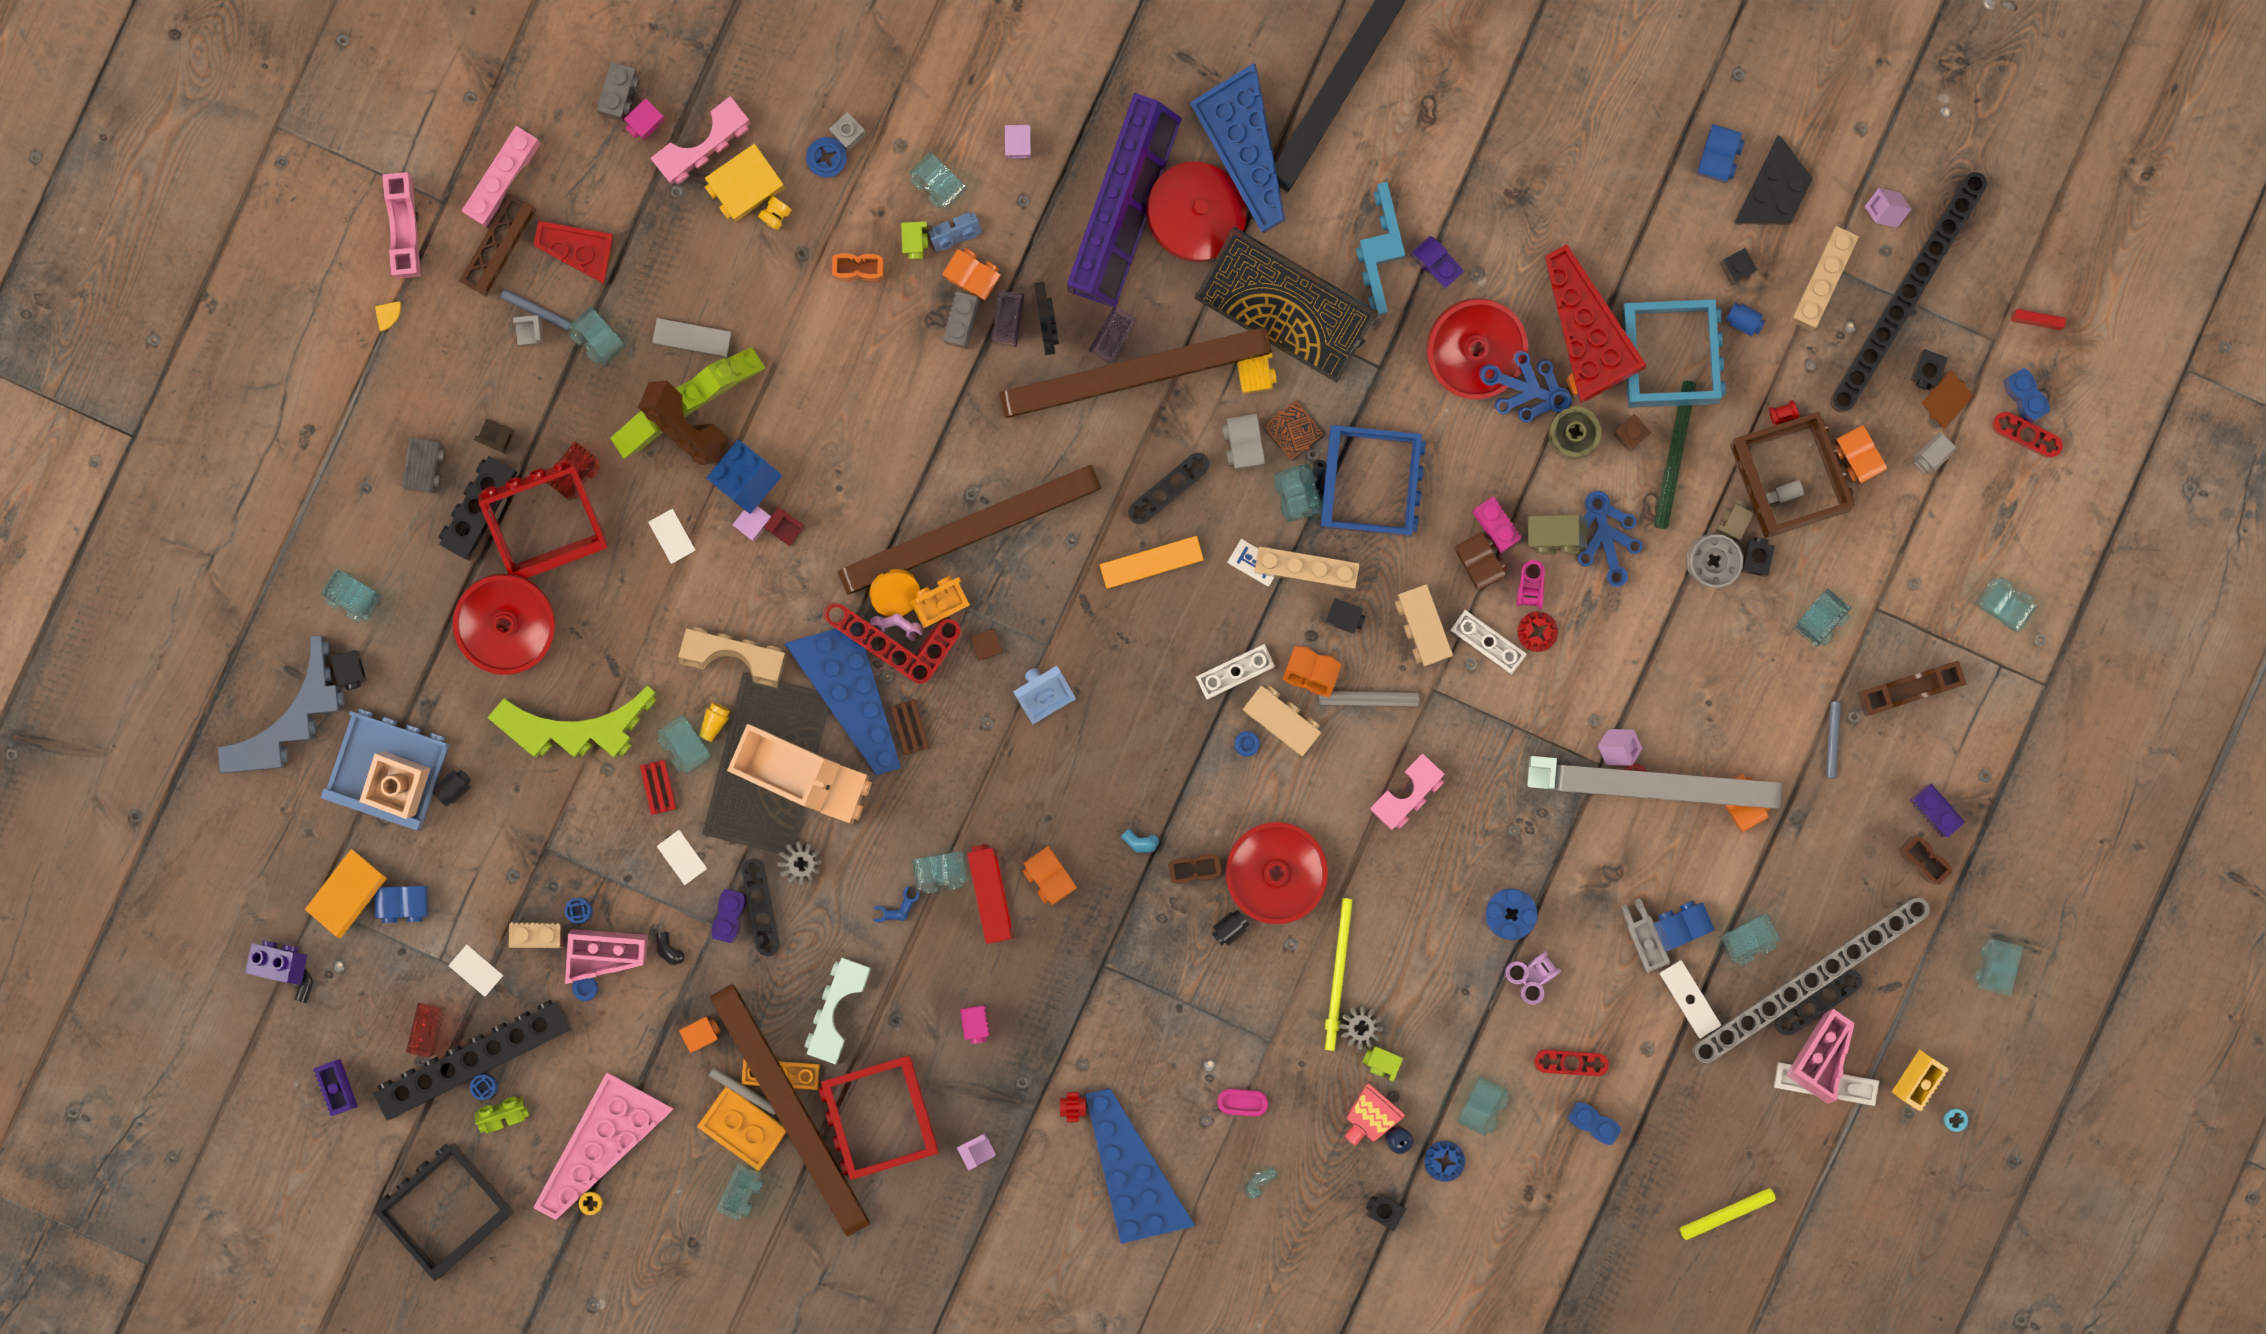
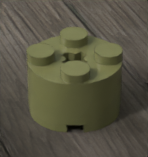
[1548,406,1602,460]

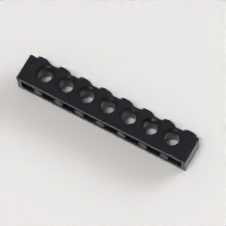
[373,1000,573,1121]

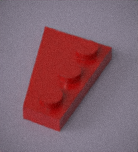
[534,221,614,285]

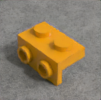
[910,576,970,628]

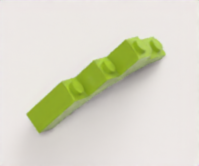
[610,347,765,459]
[487,686,657,758]

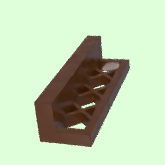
[459,194,537,297]

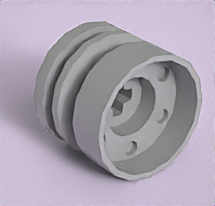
[1686,534,1743,588]

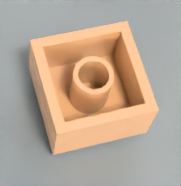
[359,751,431,819]
[821,765,872,824]

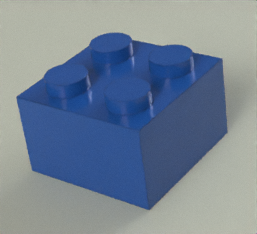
[706,439,783,514]

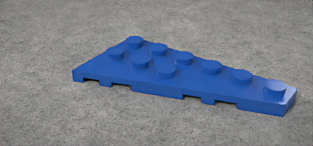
[1190,63,1285,233]
[784,622,901,776]
[1085,1088,1195,1244]

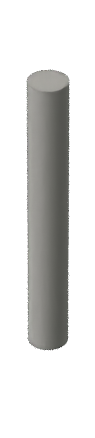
[708,1067,775,1115]

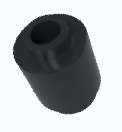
[433,769,471,807]
[1212,910,1250,946]

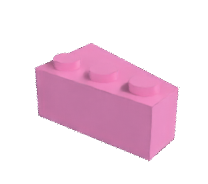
[565,929,648,984]
[1786,1009,1854,1104]

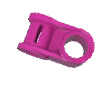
[1516,560,1545,609]

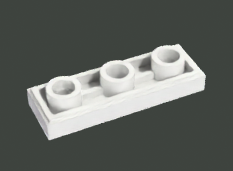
[1450,610,1527,675]
[1196,644,1275,700]
[1659,960,1722,1039]

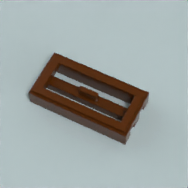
[891,699,929,755]

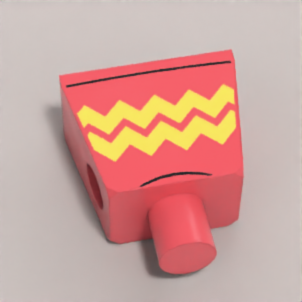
[1344,1083,1405,1146]

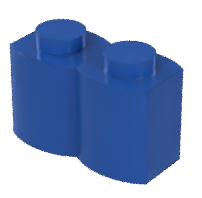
[1696,124,1745,183]
[2004,368,2050,423]
[375,886,429,923]
[1653,900,1715,951]
[1566,1101,1622,1145]

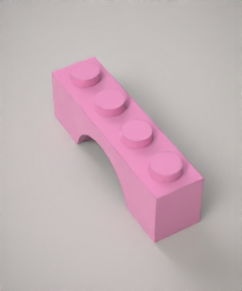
[651,96,751,185]
[462,126,541,228]
[383,172,421,279]

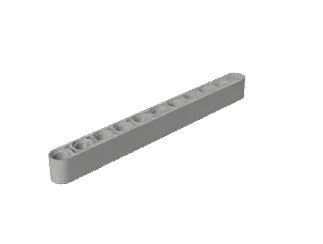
[1692,898,1929,1063]

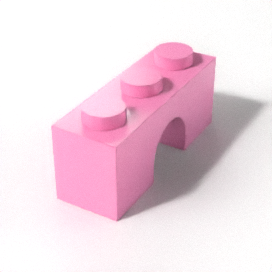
[1369,753,1445,830]

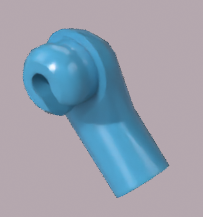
[1121,828,1159,853]

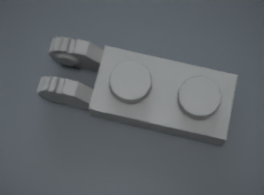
[1620,898,1670,973]

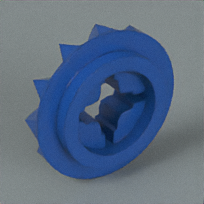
[806,137,847,178]
[1424,1141,1465,1182]

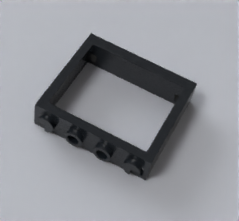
[374,1143,515,1281]

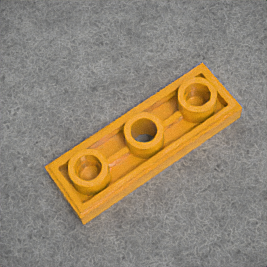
[741,1059,820,1090]

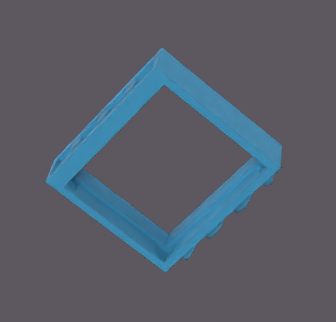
[1622,299,1726,408]

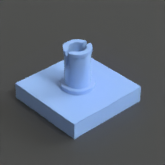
[1013,666,1076,725]

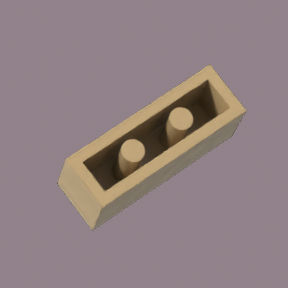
[1395,584,1453,667]
[1242,685,1321,757]

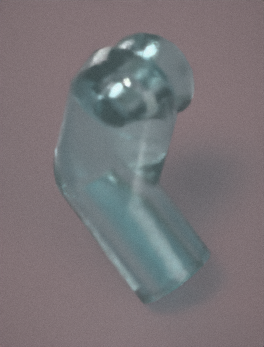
[1244,1167,1277,1199]

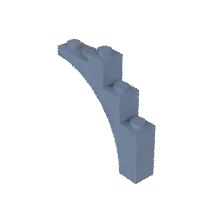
[218,636,345,773]

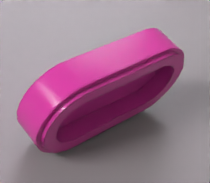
[1217,1089,1268,1116]

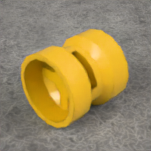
[757,196,792,231]

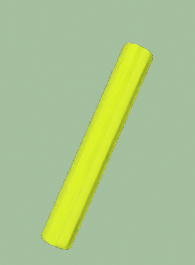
[1680,1188,1776,1240]

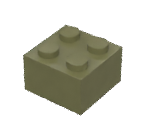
[1528,515,1588,555]

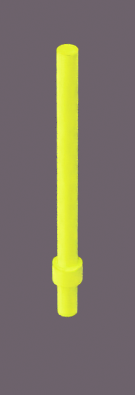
[1325,898,1353,1051]

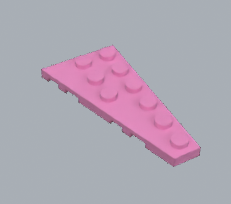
[533,1072,675,1220]

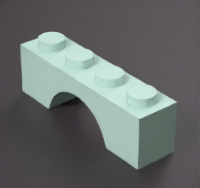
[804,958,871,1064]

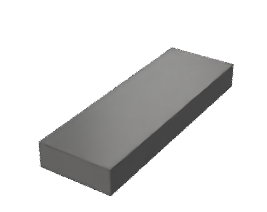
[652,318,732,358]

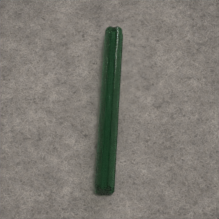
[1654,380,1696,529]

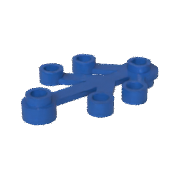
[1479,351,1572,423]
[1578,491,1643,587]

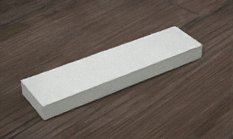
[1774,1062,1879,1106]

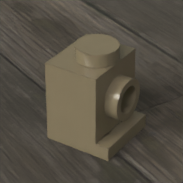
[1715,500,1754,542]

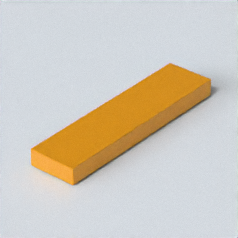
[1099,536,1204,589]

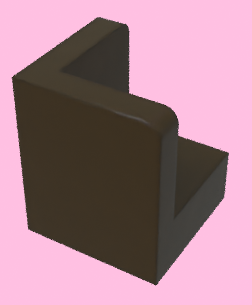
[474,419,515,454]

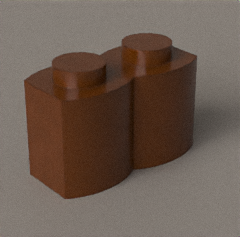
[1454,532,1507,591]
[1899,836,1952,885]
[1168,854,1221,884]

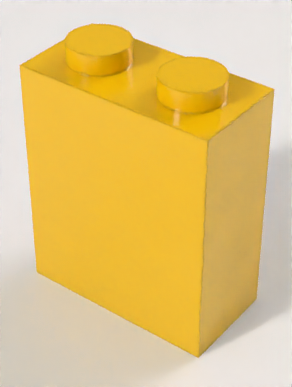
[705,143,785,222]

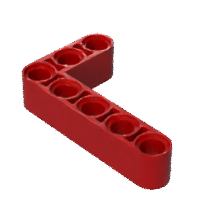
[823,602,961,684]

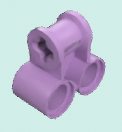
[1504,951,1561,1005]

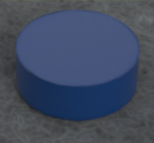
[1234,731,1260,757]
[572,978,599,1001]

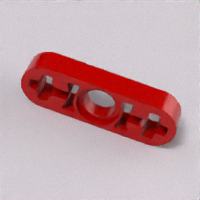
[1992,412,2063,458]
[1534,1050,1609,1076]

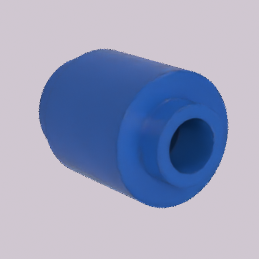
[1726,303,1765,337]

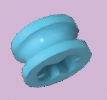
[1943,1108,1968,1132]

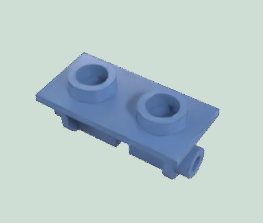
[928,212,983,252]

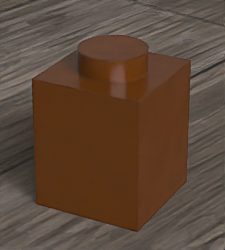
[1613,414,1652,452]

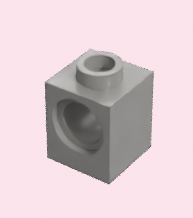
[829,112,866,152]

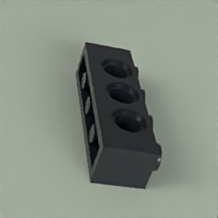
[439,456,518,561]

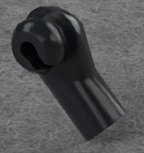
[1306,460,1327,498]
[656,932,684,965]

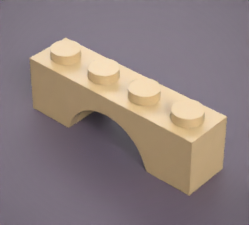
[1790,226,1859,331]
[1254,547,1360,590]
[678,627,785,688]

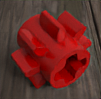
[1060,1092,1086,1123]

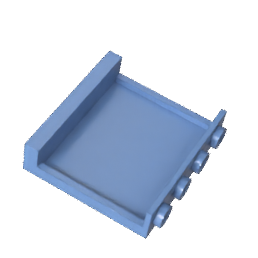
[321,709,450,831]

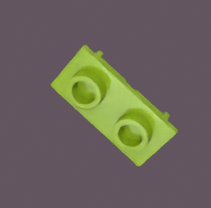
[475,1096,529,1134]

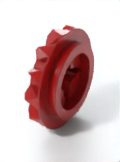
[1517,611,1558,652]

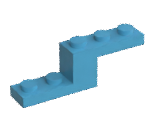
[1356,182,1405,317]

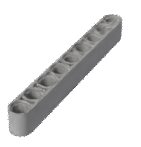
[1553,765,1783,809]

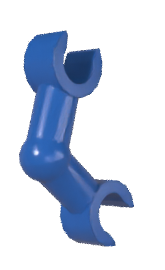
[873,886,920,923]

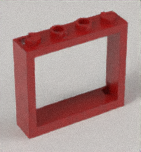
[478,459,608,578]
[967,844,1014,944]
[818,1055,939,1180]

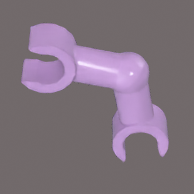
[870,613,924,641]

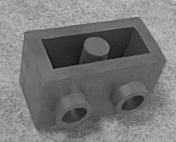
[597,62,640,122]

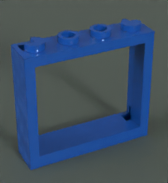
[1320,425,1426,537]

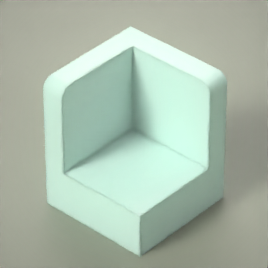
[1527,756,1557,789]

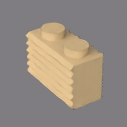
[509,922,564,948]

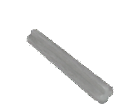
[1319,691,1419,707]

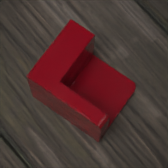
[764,507,805,546]

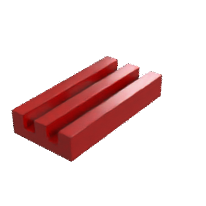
[2011,309,2066,330]
[640,760,677,815]

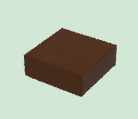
[970,629,1003,661]

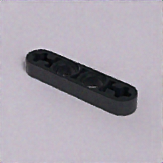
[1128,453,1209,525]
[742,859,780,956]
[1775,970,1862,1035]

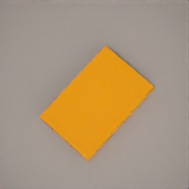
[305,849,387,939]
[697,1087,787,1171]

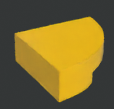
[375,301,401,332]

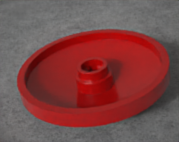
[1146,162,1247,262]
[1426,298,1528,399]
[453,573,556,675]
[1226,822,1328,924]

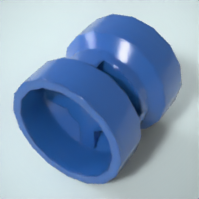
[565,898,593,923]
[470,1074,499,1100]

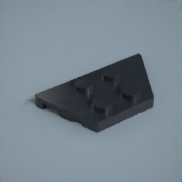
[1734,135,1813,225]
[1034,282,1059,355]

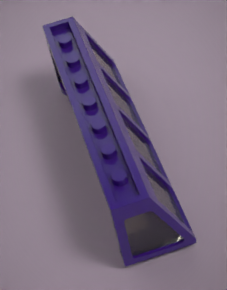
[1067,93,1182,309]

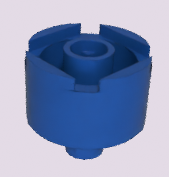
[1485,889,1537,940]

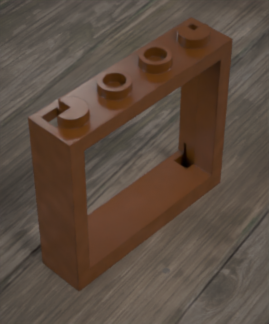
[1730,412,1855,539]

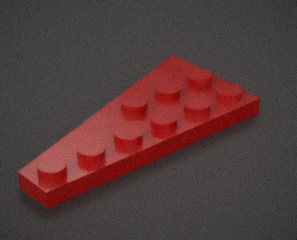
[1545,244,1646,404]

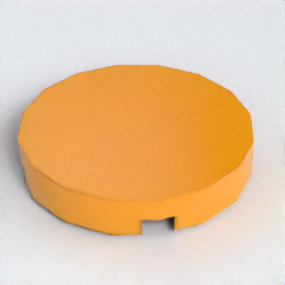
[869,569,920,617]

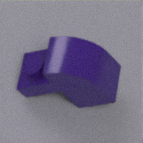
[1410,236,1464,289]

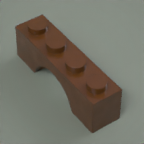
[638,381,728,465]
[1857,660,1967,717]

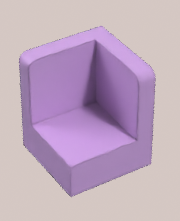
[1005,125,1031,159]
[1865,188,1911,227]
[733,506,771,542]
[1598,729,1643,766]
[957,1133,996,1171]

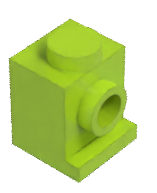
[901,222,928,260]
[1362,1046,1403,1082]

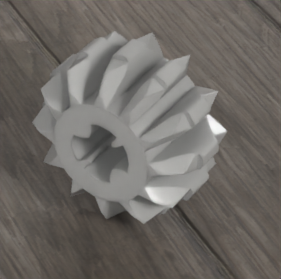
[777,841,821,885]
[1339,1006,1383,1049]

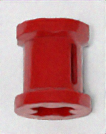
[1768,400,1800,426]

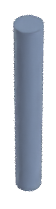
[500,289,573,331]
[1826,702,1841,778]

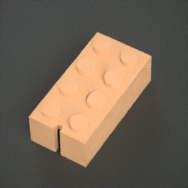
[727,724,840,812]

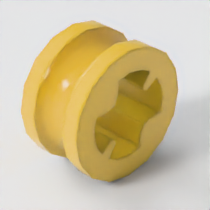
[579,1191,603,1215]

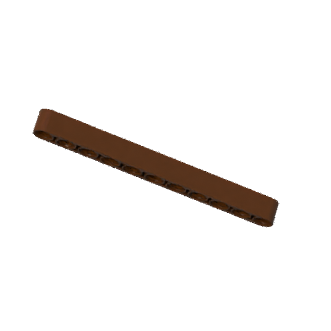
[999,328,1272,418]
[837,465,1102,595]
[710,983,870,1237]

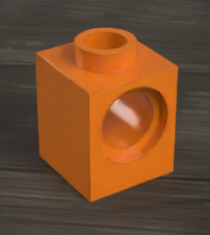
[679,1016,721,1053]

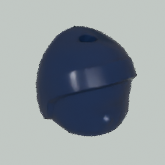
[1386,1127,1413,1154]

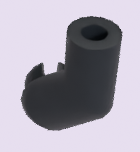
[295,968,313,1003]

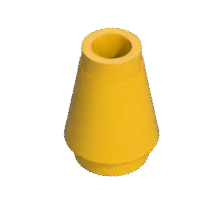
[699,702,730,742]

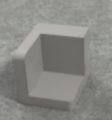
[513,315,544,346]

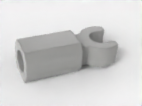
[1766,480,1804,505]

